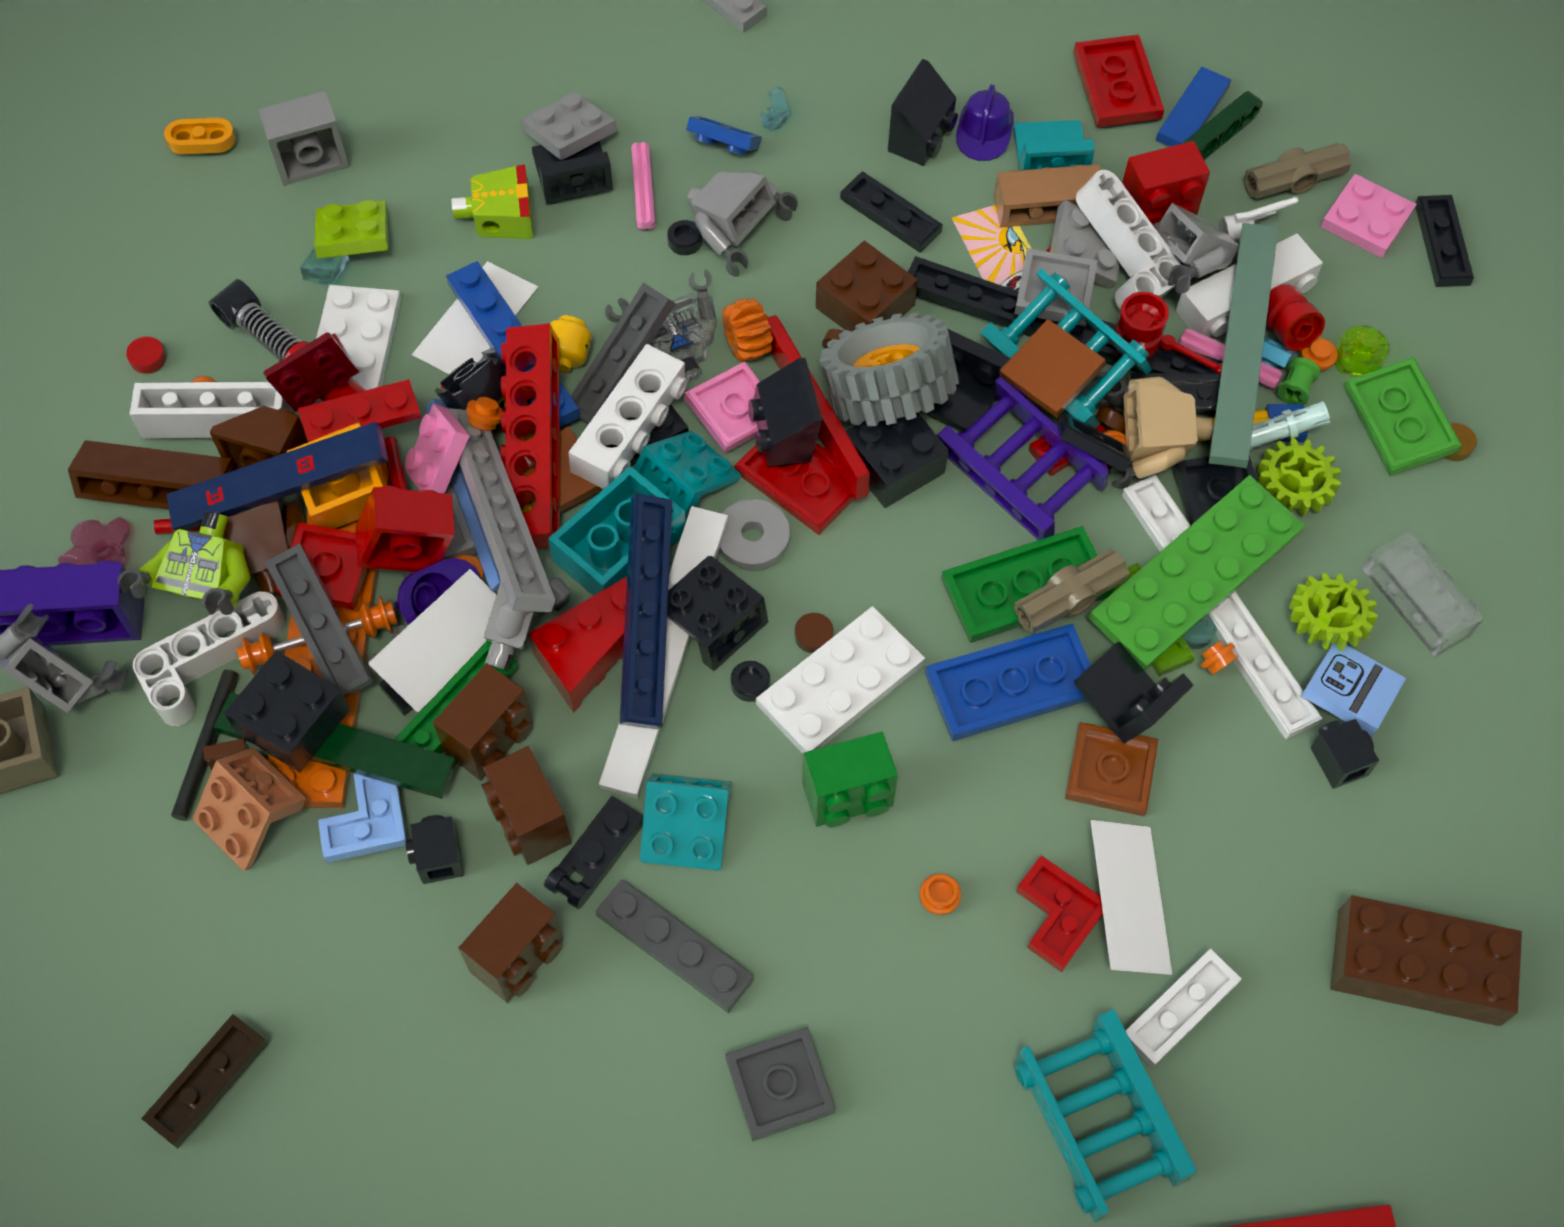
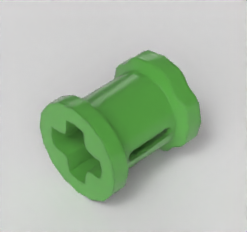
[1277,357,1321,405]

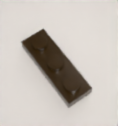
[141,1014,268,1149]

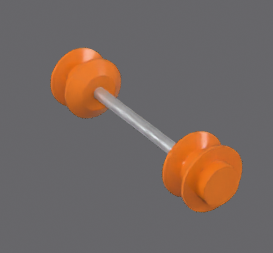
[237,596,398,675]

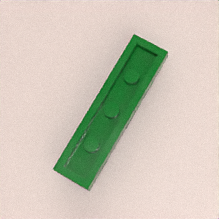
[394,640,519,753]

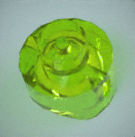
[1335,325,1389,375]

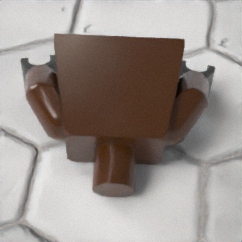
[223,492,304,596]

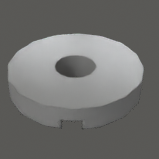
[719,499,790,571]

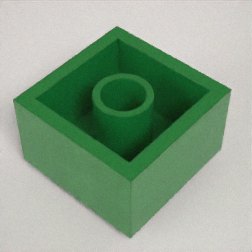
[802,731,898,827]

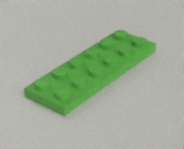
[1088,475,1306,671]

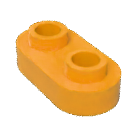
[164,118,236,154]

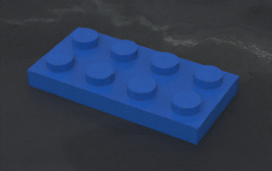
[925,623,1091,741]

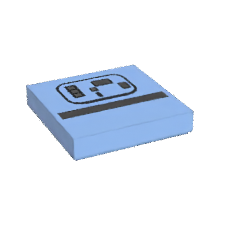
[1301,644,1406,737]

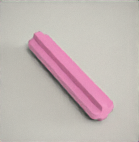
[631,142,656,231]
[1179,328,1282,389]

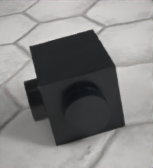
[1310,719,1379,789]
[405,815,464,884]

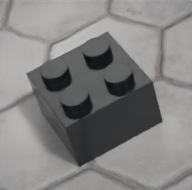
[846,412,949,508]
[224,650,350,773]

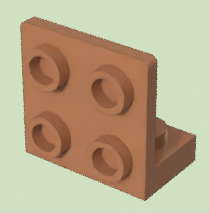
[193,747,306,871]

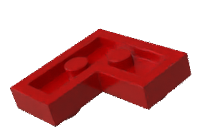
[1016,855,1103,972]

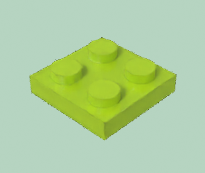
[314,200,388,259]

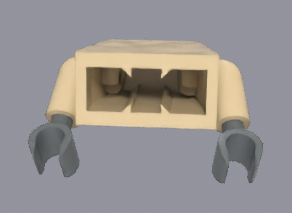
[1106,377,1214,489]

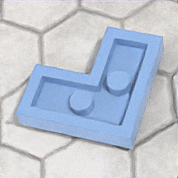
[318,774,407,863]

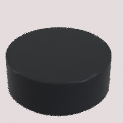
[667,220,702,255]
[731,661,770,702]

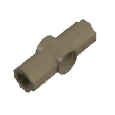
[1244,143,1351,199]
[1014,548,1130,634]

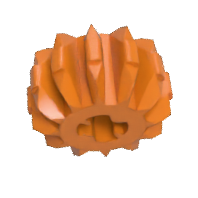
[722,298,773,362]

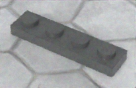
[571,283,676,423]
[265,543,374,698]
[595,879,754,1014]

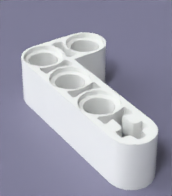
[1076,170,1181,310]
[133,591,286,726]

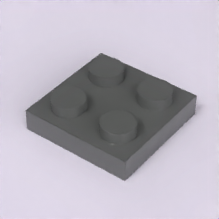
[725,1027,836,1141]

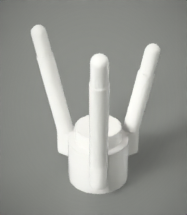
[1221,197,1299,245]

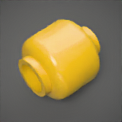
[550,315,592,372]

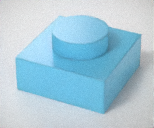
[1261,336,1296,368]

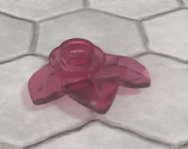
[58,517,130,565]

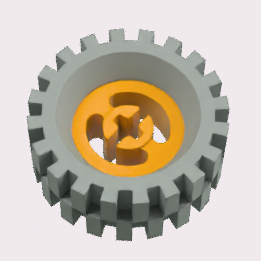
[820,313,959,426]

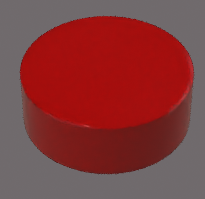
[126,336,166,373]

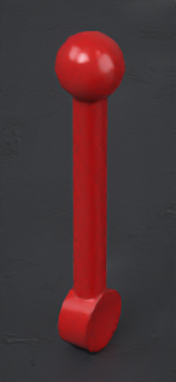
[1160,335,1223,374]

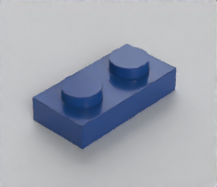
[686,116,762,155]

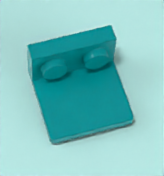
[1014,120,1095,171]
[634,431,741,521]
[640,773,732,870]

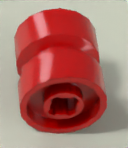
[1266,284,1325,351]
[1115,292,1169,359]

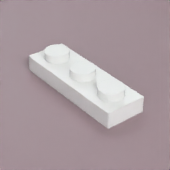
[1126,948,1242,1068]

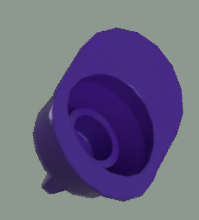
[956,84,1014,161]
[394,558,481,625]

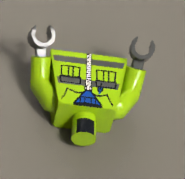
[118,511,251,615]

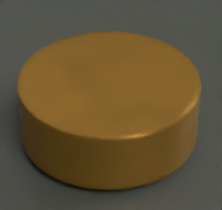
[1445,423,1477,461]

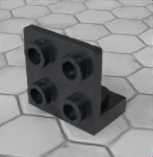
[532,141,613,203]
[921,329,1011,432]
[667,556,769,671]
[1074,642,1194,744]

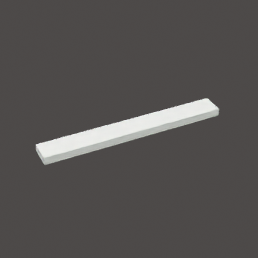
[1122,475,1322,740]
[599,506,728,799]

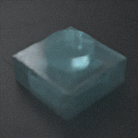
[300,248,349,283]

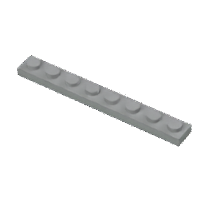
[448,408,555,612]

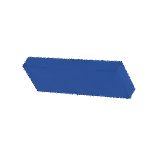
[1156,66,1232,147]

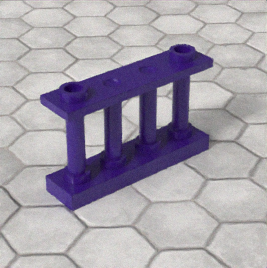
[937,377,1109,540]

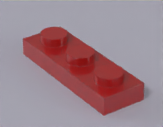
[298,379,421,442]

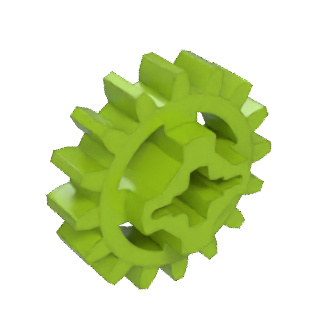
[1257,438,1341,516]
[1289,572,1378,651]

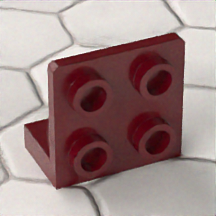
[263,332,359,412]

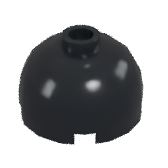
[435,349,506,410]

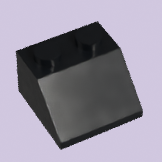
[888,59,958,166]
[748,358,822,467]

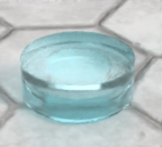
[1179,615,1216,649]

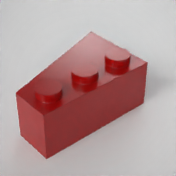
[528,577,627,713]

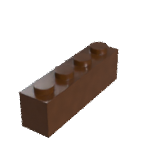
[68,440,234,510]

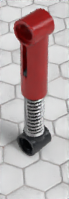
[208,279,384,430]

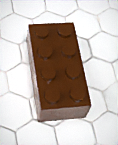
[1330,895,1522,1026]

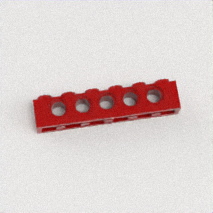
[500,323,560,549]

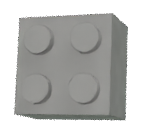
[257,91,350,186]

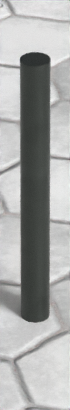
[171,669,238,821]

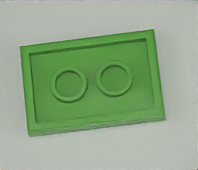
[1344,357,1462,476]

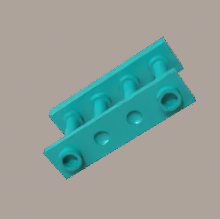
[980,268,1152,429]
[1014,1009,1197,1222]

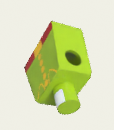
[451,164,534,239]

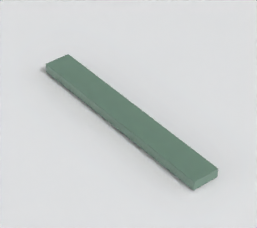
[1209,223,1279,468]

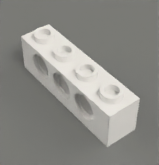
[568,344,687,489]

